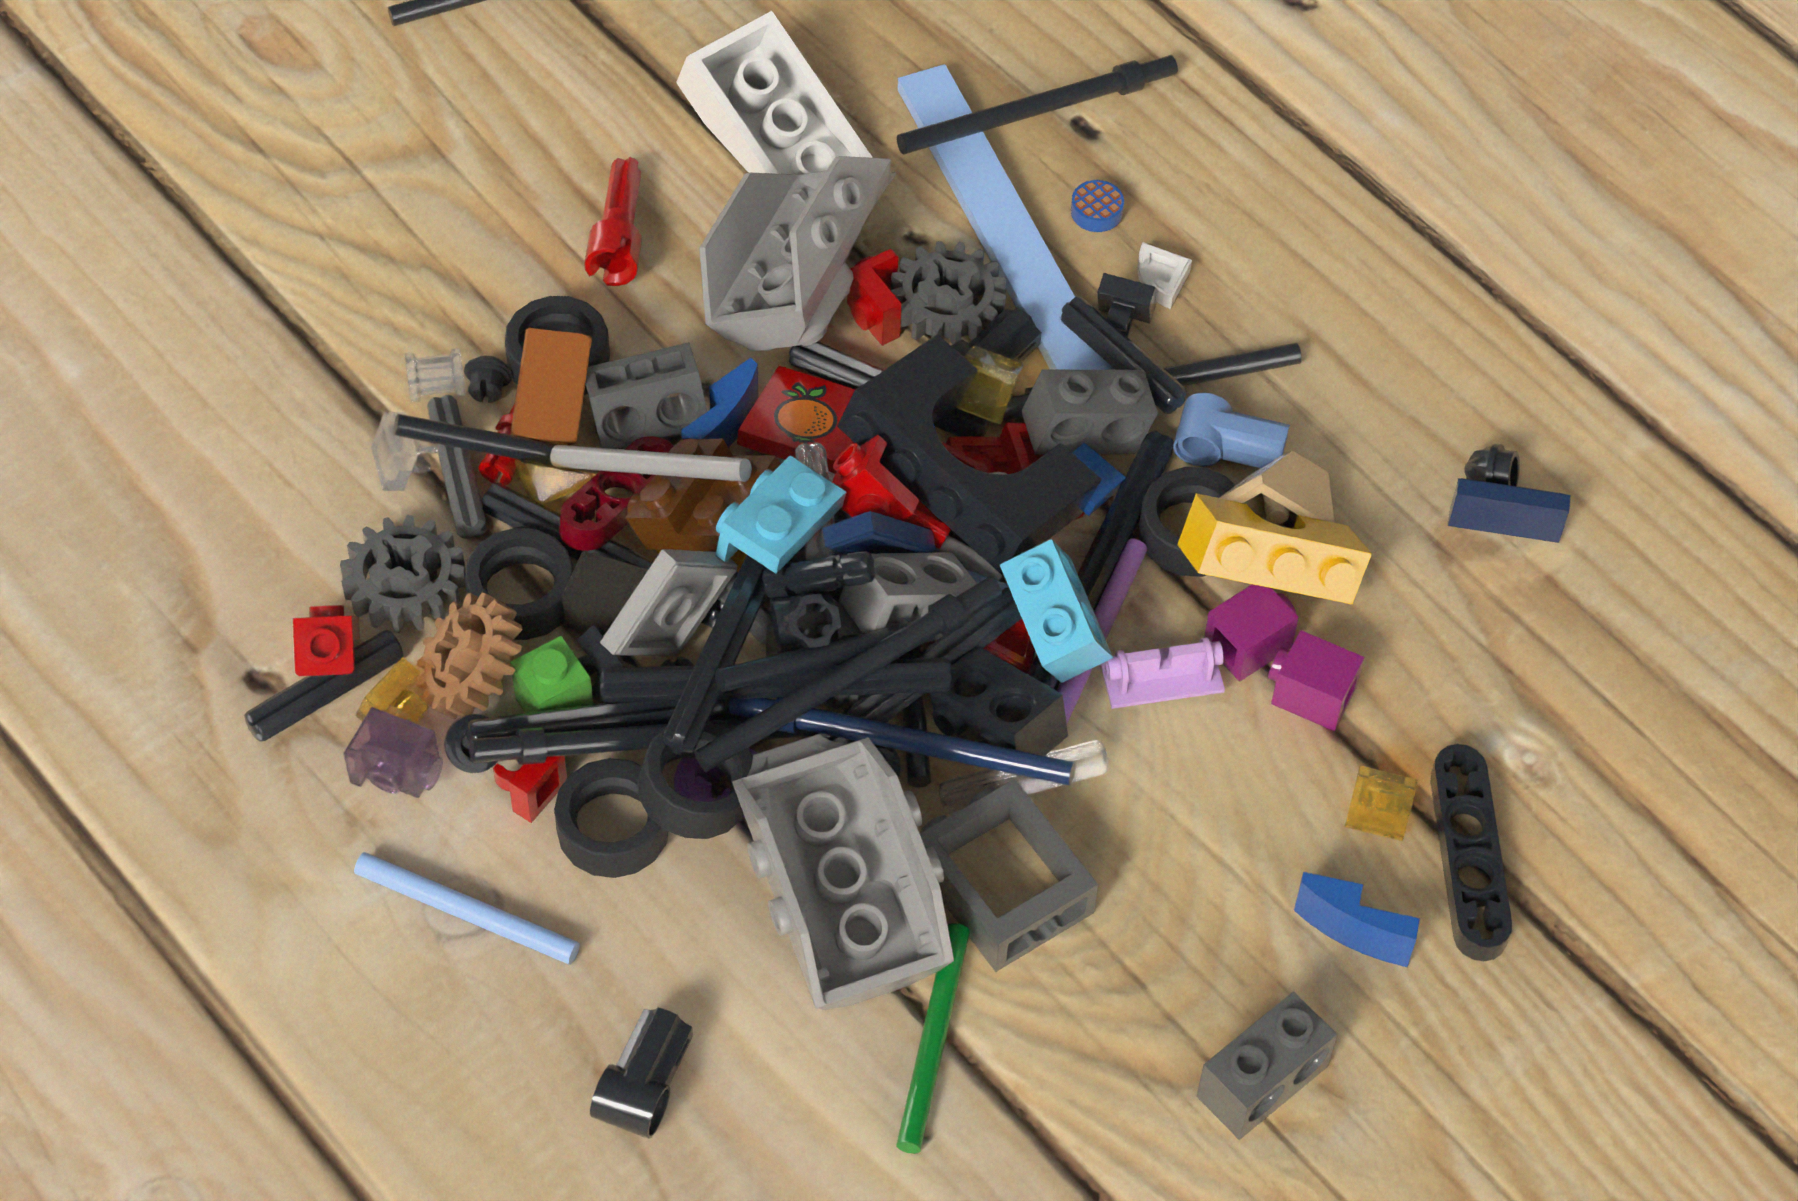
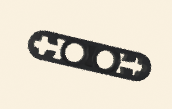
[1430,744,1512,962]

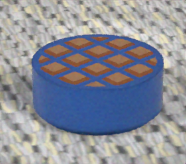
[1071,180,1124,232]

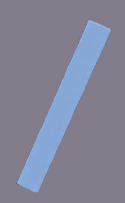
[898,64,1114,370]

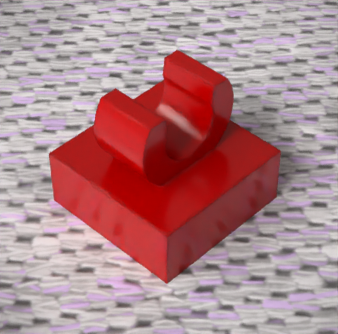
[493,756,567,823]

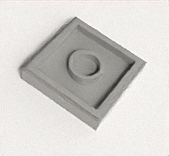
[600,549,738,656]

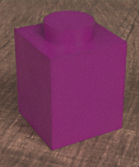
[1204,584,1299,682]
[1268,630,1365,731]

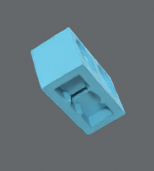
[1000,539,1113,683]

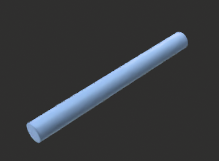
[354,852,580,965]

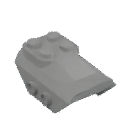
[699,156,896,351]
[732,734,954,1010]

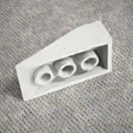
[676,11,873,175]

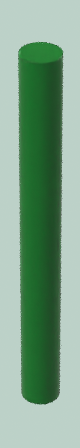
[896,923,970,1154]

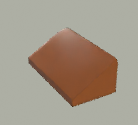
[510,328,592,446]

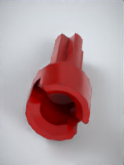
[584,157,642,286]

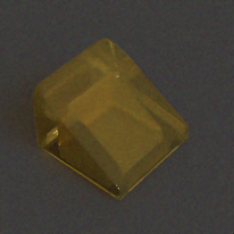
[957,346,1024,424]
[515,459,590,504]

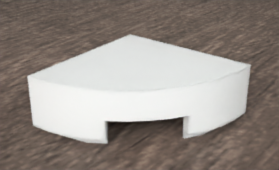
[1137,242,1192,309]

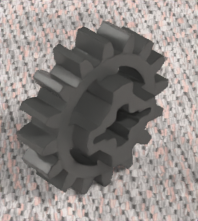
[891,241,1006,345]
[340,515,466,633]

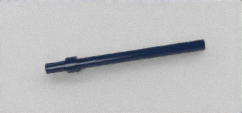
[729,697,1076,786]

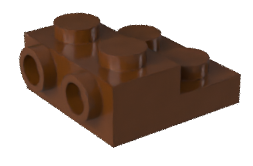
[625,439,781,552]

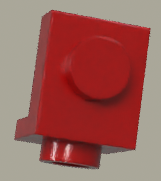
[847,249,902,346]
[832,435,919,521]
[293,605,360,676]

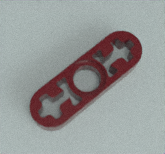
[559,436,674,551]

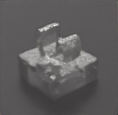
[371,412,438,491]

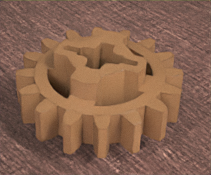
[416,592,522,719]

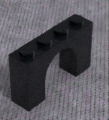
[837,334,1102,575]

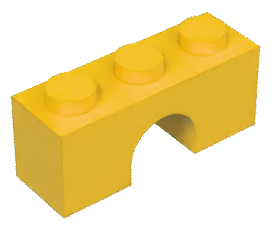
[1177,493,1372,604]

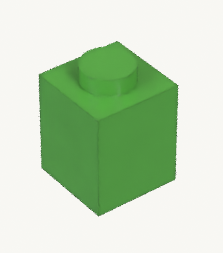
[510,636,593,713]

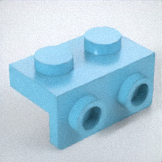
[715,455,846,573]

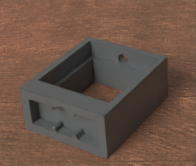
[919,779,1099,972]

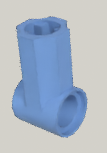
[1173,393,1290,468]

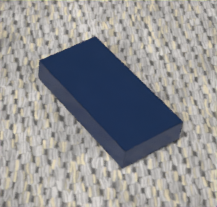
[1448,478,1571,543]
[822,511,936,555]

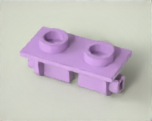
[1100,637,1225,709]

